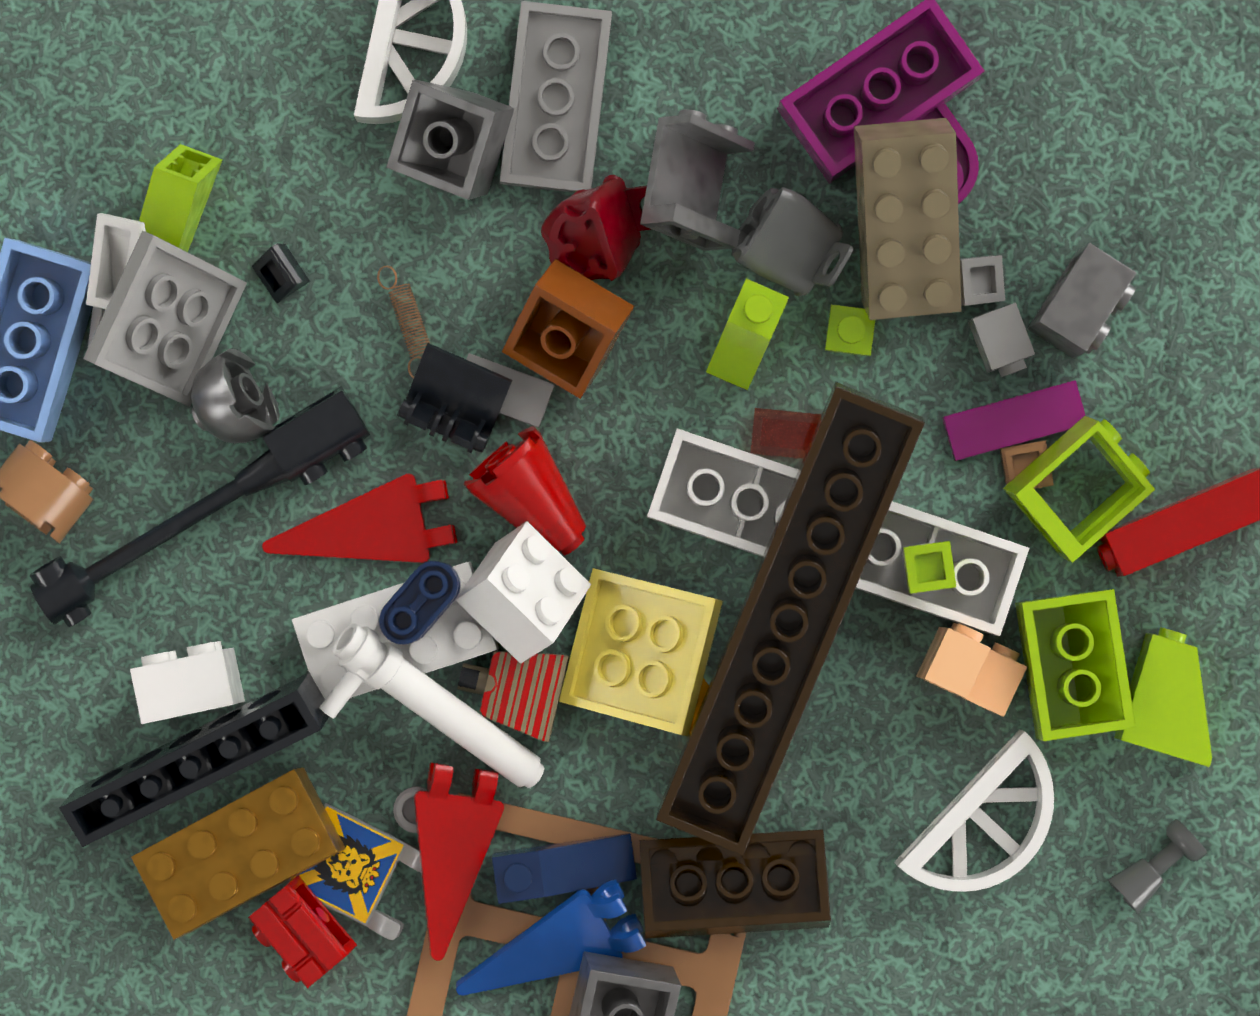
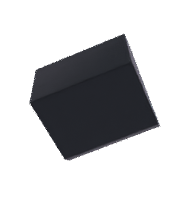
[252,243,310,303]

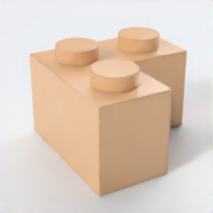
[916,623,1027,717]

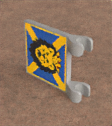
[285,803,422,940]

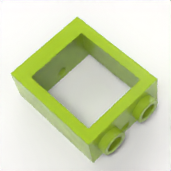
[1003,416,1155,563]

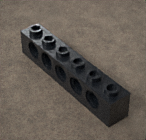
[59,672,330,847]

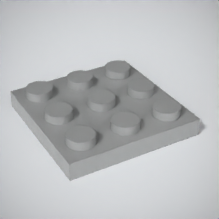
[83,231,247,407]

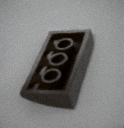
[639,829,831,939]

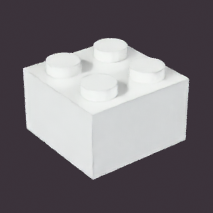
[455,521,591,664]
[130,641,245,724]

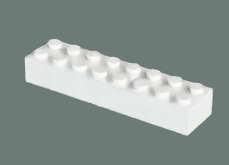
[647,428,1030,636]

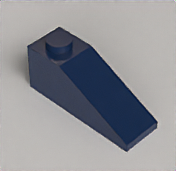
[492,833,637,904]

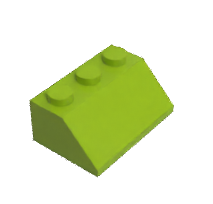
[1015,589,1136,741]

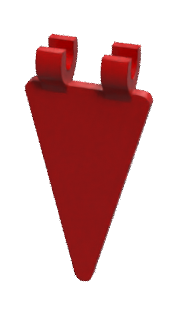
[262,474,458,563]
[414,762,504,961]

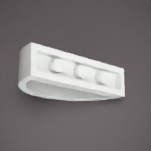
[354,0,467,124]
[894,729,1054,892]

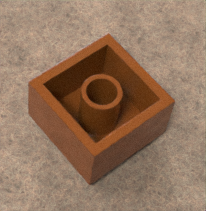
[502,259,635,399]

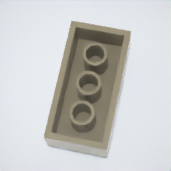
[854,118,962,320]

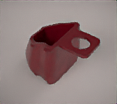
[541,175,651,281]

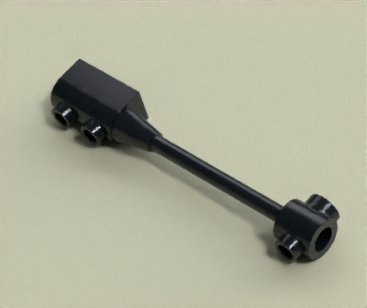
[29,386,370,627]

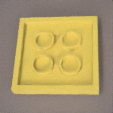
[559,568,723,736]

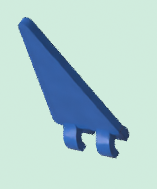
[456,880,646,995]

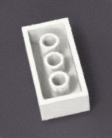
[292,562,499,699]

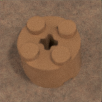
[0,440,93,544]

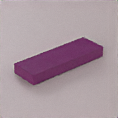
[942,380,1086,461]

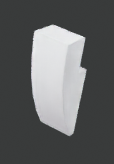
[86,213,146,347]

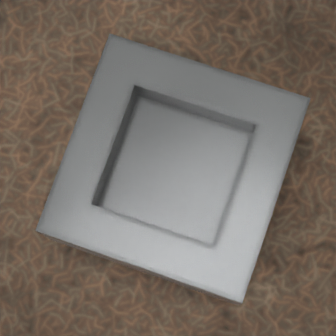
[960,255,1005,306]

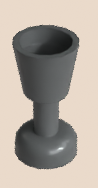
[1108,819,1207,914]

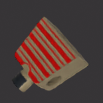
[457,650,569,742]

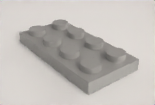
[500,1,612,193]

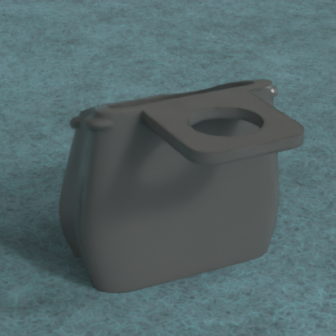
[732,187,853,296]

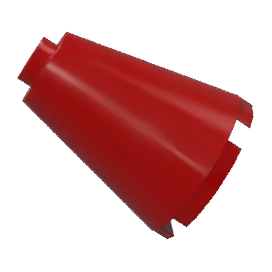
[463,426,586,556]

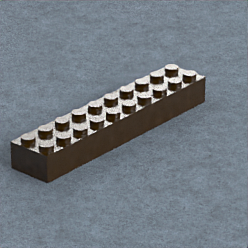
[656,382,925,855]

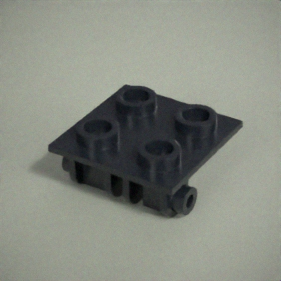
[397,343,512,453]

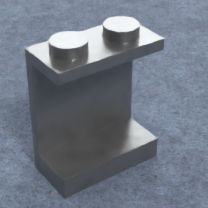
[640,109,755,251]

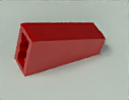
[1097,468,1260,577]

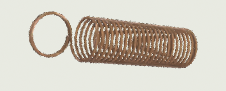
[377,266,430,379]

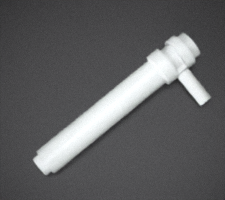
[319,623,544,788]

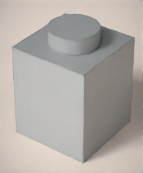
[968,303,1035,377]

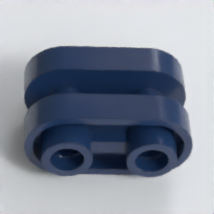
[379,561,461,644]

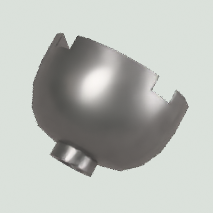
[191,349,280,443]

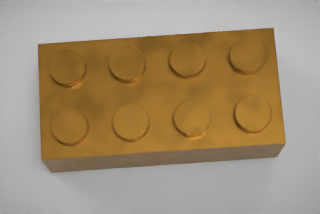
[131,768,346,940]

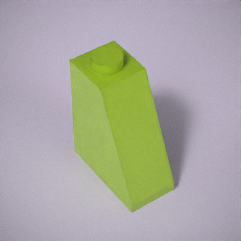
[139,144,222,252]
[706,278,789,391]
[1114,627,1212,767]

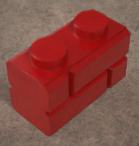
[248,875,357,989]

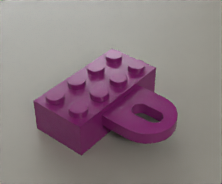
[777,0,985,204]

